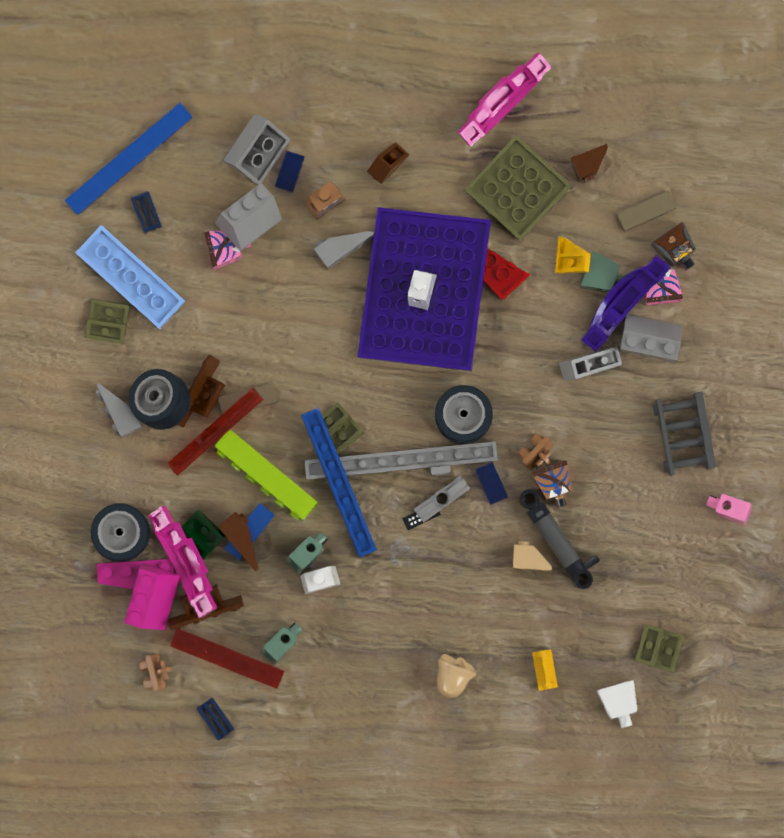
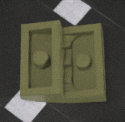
[85,299,130,344]
[322,402,364,456]
[635,624,685,673]

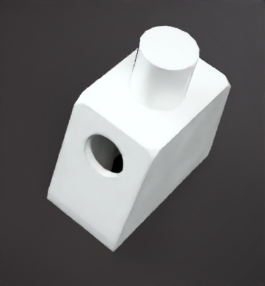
[408,270,437,310]
[300,566,341,595]
[596,680,637,728]

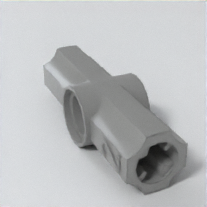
[414,475,470,523]

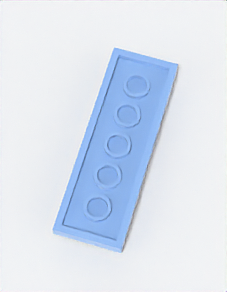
[75,225,186,329]

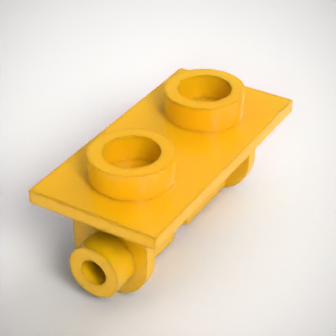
[532,649,558,691]

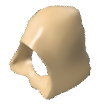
[437,654,477,698]

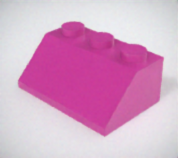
[124,564,180,630]

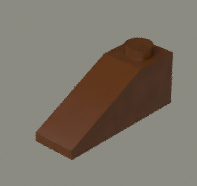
[218,512,259,572]

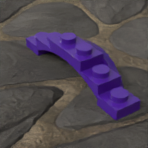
[581,255,671,352]

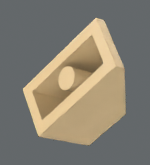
[512,541,552,571]

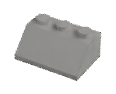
[223,114,291,185]
[215,183,282,251]
[619,315,682,363]

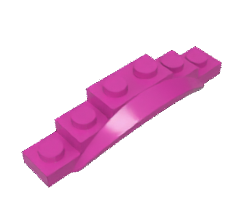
[457,52,551,146]
[148,506,217,618]

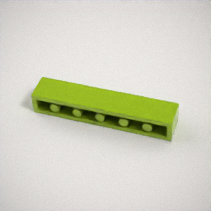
[215,429,318,521]

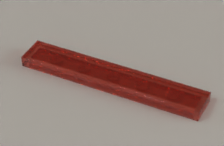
[168,387,264,476]
[170,629,285,689]

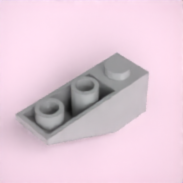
[96,384,143,438]

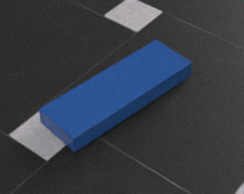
[224,503,275,561]

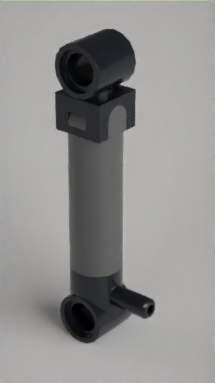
[519,489,600,590]

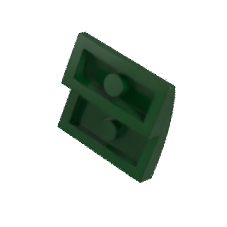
[181,509,226,561]

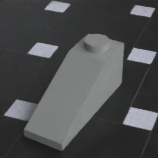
[314,231,374,270]
[559,346,622,381]

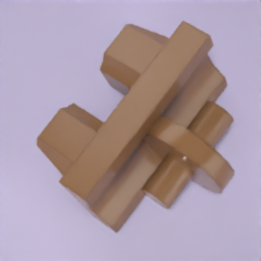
[518,434,554,470]
[139,654,172,691]

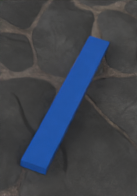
[65,103,193,215]
[301,407,377,557]

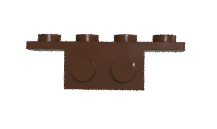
[178,354,225,427]
[168,584,244,630]

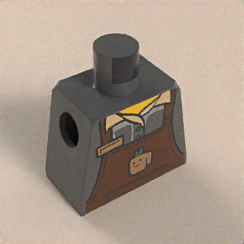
[651,221,696,270]

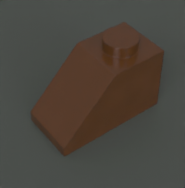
[367,142,410,184]
[570,144,608,183]

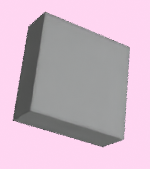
[430,466,450,476]

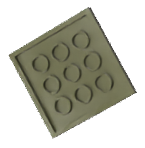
[464,135,572,242]

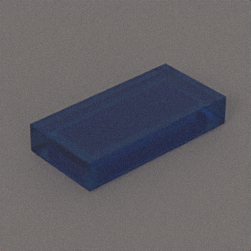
[275,151,305,193]
[475,462,508,505]

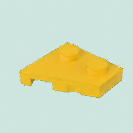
[555,236,591,274]

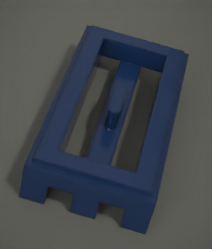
[131,191,162,234]
[197,697,235,740]

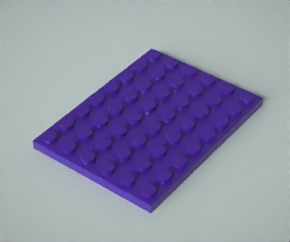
[357,207,491,372]

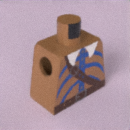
[306,181,346,220]
[531,460,572,508]

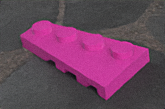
[97,559,177,597]

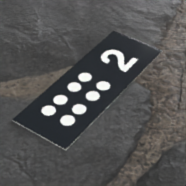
[402,512,441,530]

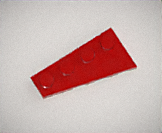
[483,249,530,301]

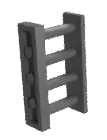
[653,392,716,476]

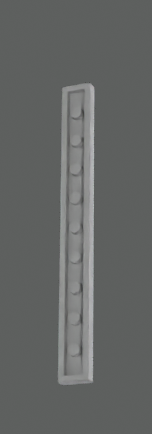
[304,441,498,480]

